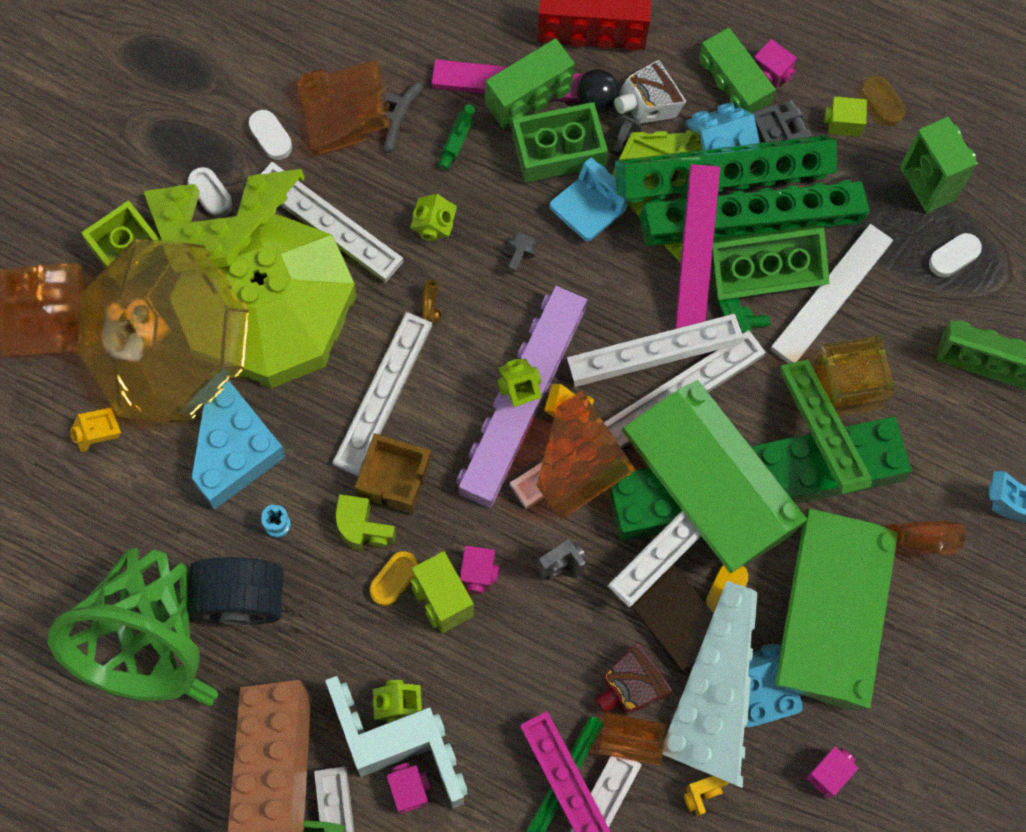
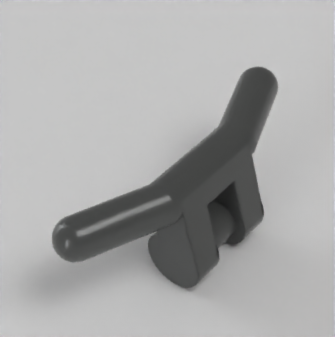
[370,82,423,152]

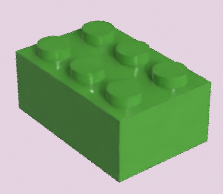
[485,38,575,130]
[512,102,608,183]
[900,116,978,213]

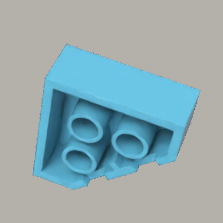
[192,381,286,510]

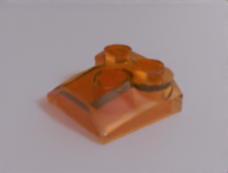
[890,520,966,555]

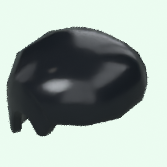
[577,69,619,112]

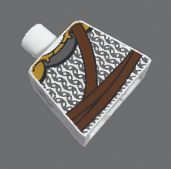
[614,60,686,124]

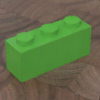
[699,28,776,113]

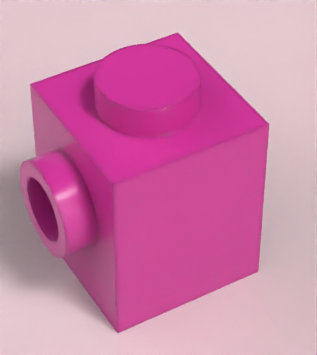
[754,39,797,89]
[460,546,499,594]
[805,747,859,799]
[387,763,430,815]

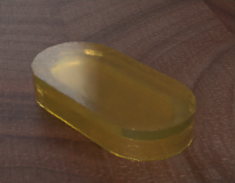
[862,76,906,126]

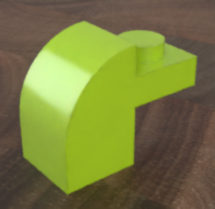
[336,494,396,552]

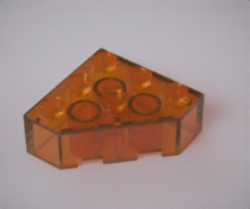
[537,390,636,520]

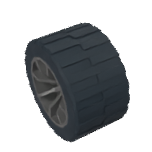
[188,557,283,625]

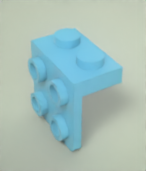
[685,103,760,150]
[549,157,629,241]
[747,644,803,727]

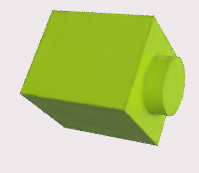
[824,96,867,137]

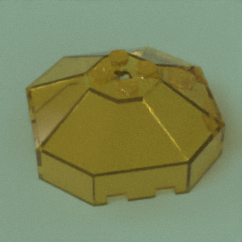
[77,239,249,423]

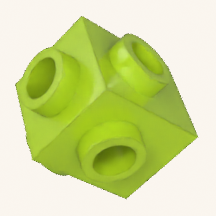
[410,194,457,241]
[496,358,542,407]
[373,680,422,724]

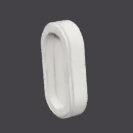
[249,110,292,160]
[188,167,233,218]
[929,233,982,277]

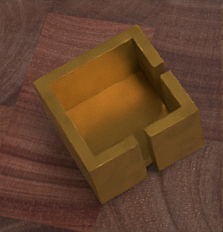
[355,433,432,515]

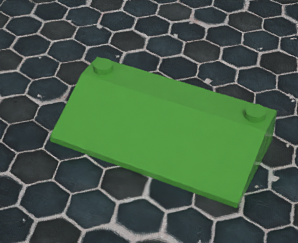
[621,380,807,574]
[775,508,898,710]

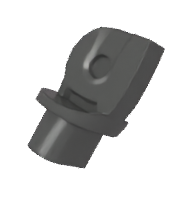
[613,111,642,153]
[506,232,536,274]

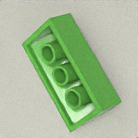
[710,225,830,300]
[935,320,1026,390]

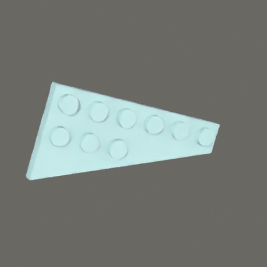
[660,581,757,788]

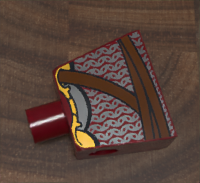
[594,642,673,716]

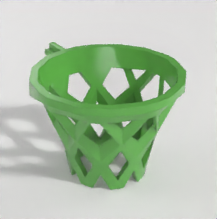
[47,548,218,707]

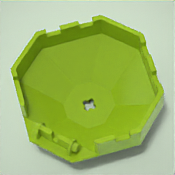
[171,214,357,389]

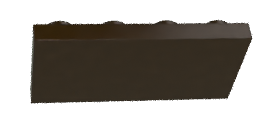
[607,546,714,673]

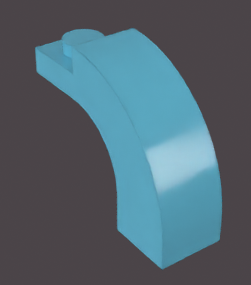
[989,471,1026,523]

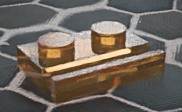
[599,713,666,766]

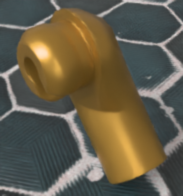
[422,279,442,324]

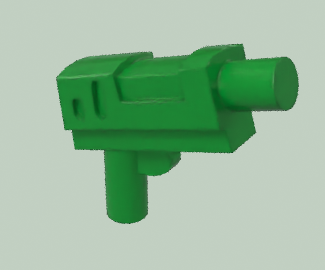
[438,104,475,171]
[710,283,770,334]

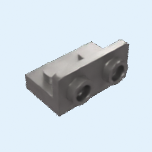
[535,539,586,580]

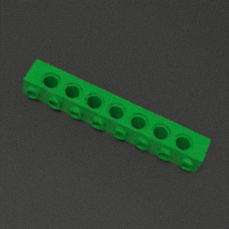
[615,135,837,203]
[639,180,870,246]

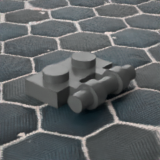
[752,100,813,163]

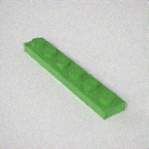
[781,359,872,494]

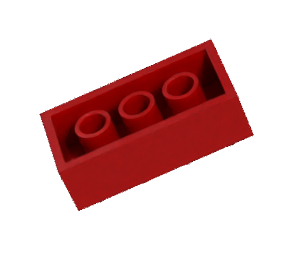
[537,0,651,51]

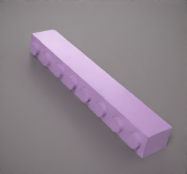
[456,286,587,509]

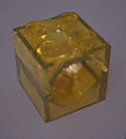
[813,335,895,416]

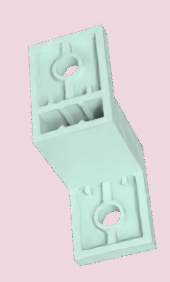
[325,676,468,808]

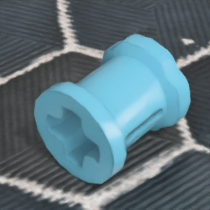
[261,505,291,538]

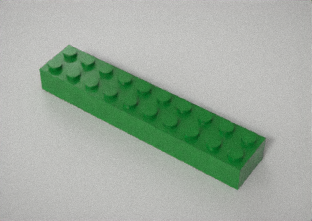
[606,416,912,542]

